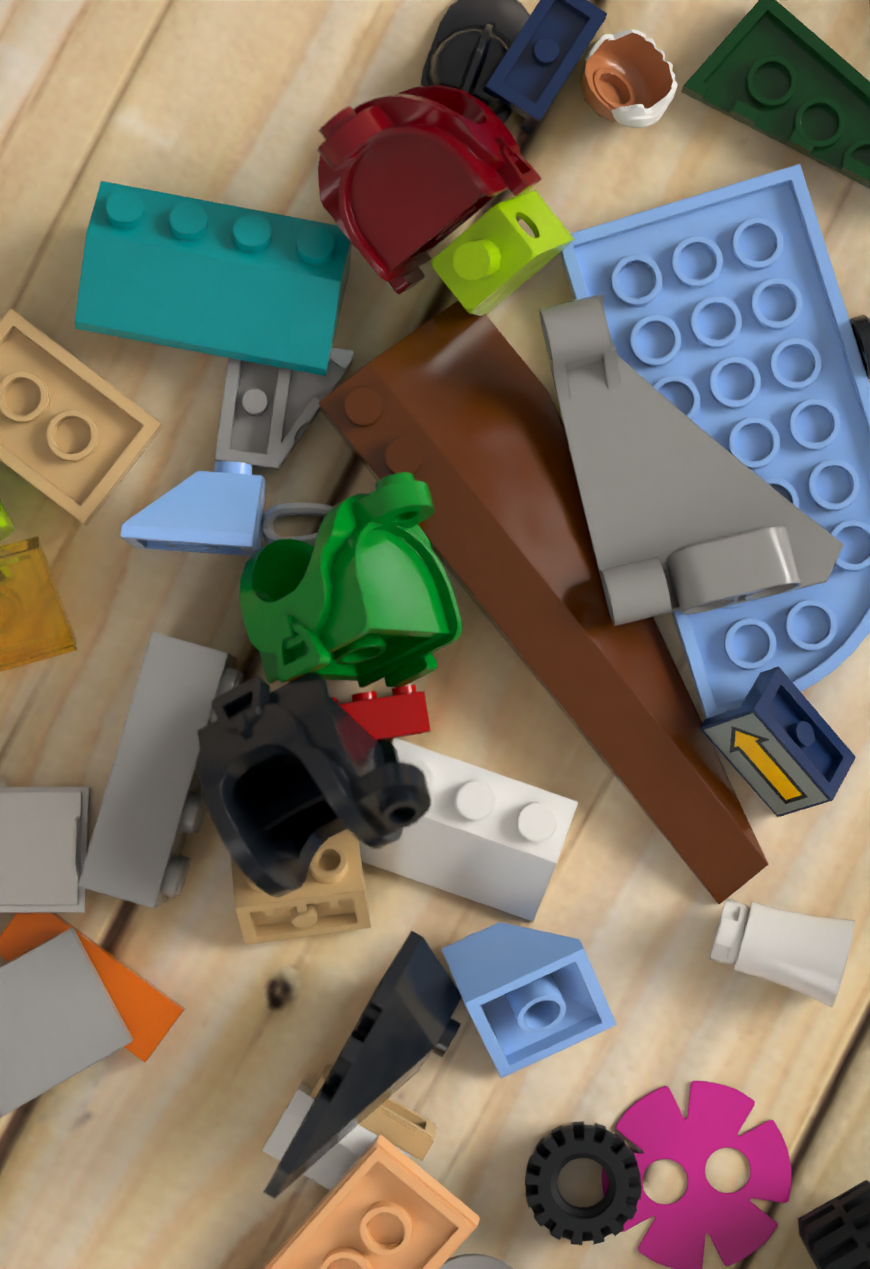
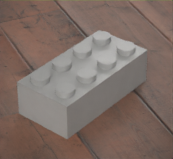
[78,632,244,908]

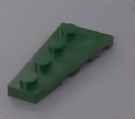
[681,0,870,188]

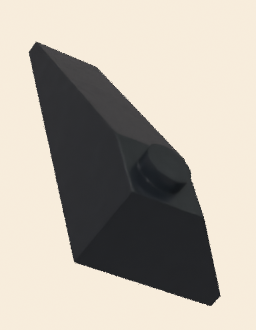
[264,930,461,1198]

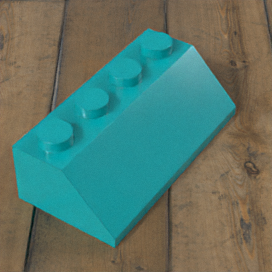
[74,181,352,376]

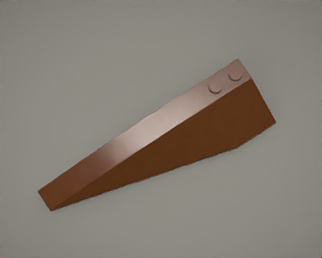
[318,300,769,904]

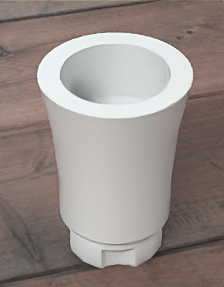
[710,899,855,1008]

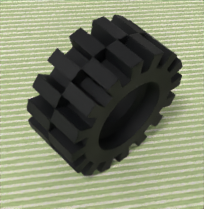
[525,1121,642,1245]

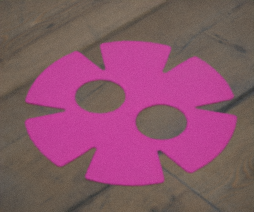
[601,1081,791,1269]

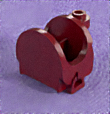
[317,85,541,294]

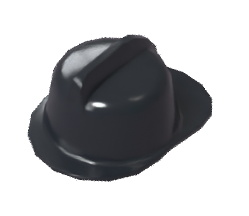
[420,0,530,123]

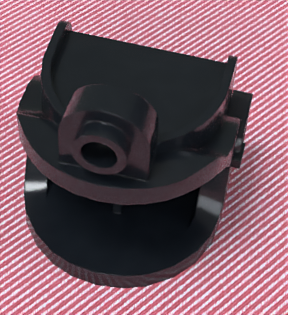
[197,672,431,898]

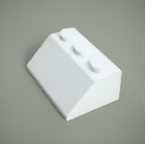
[359,738,578,921]

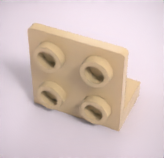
[230,829,371,945]

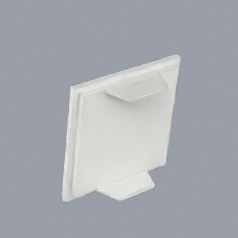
[0,787,90,913]

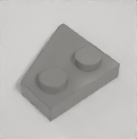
[214,348,353,471]

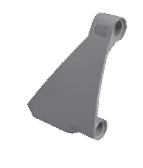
[539,295,844,626]

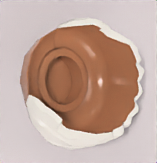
[580,29,678,128]

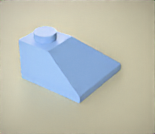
[121,461,266,556]
[441,922,617,1078]

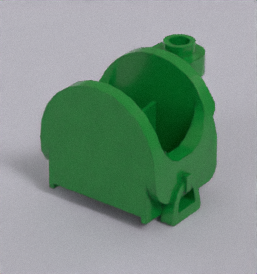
[239,472,462,688]

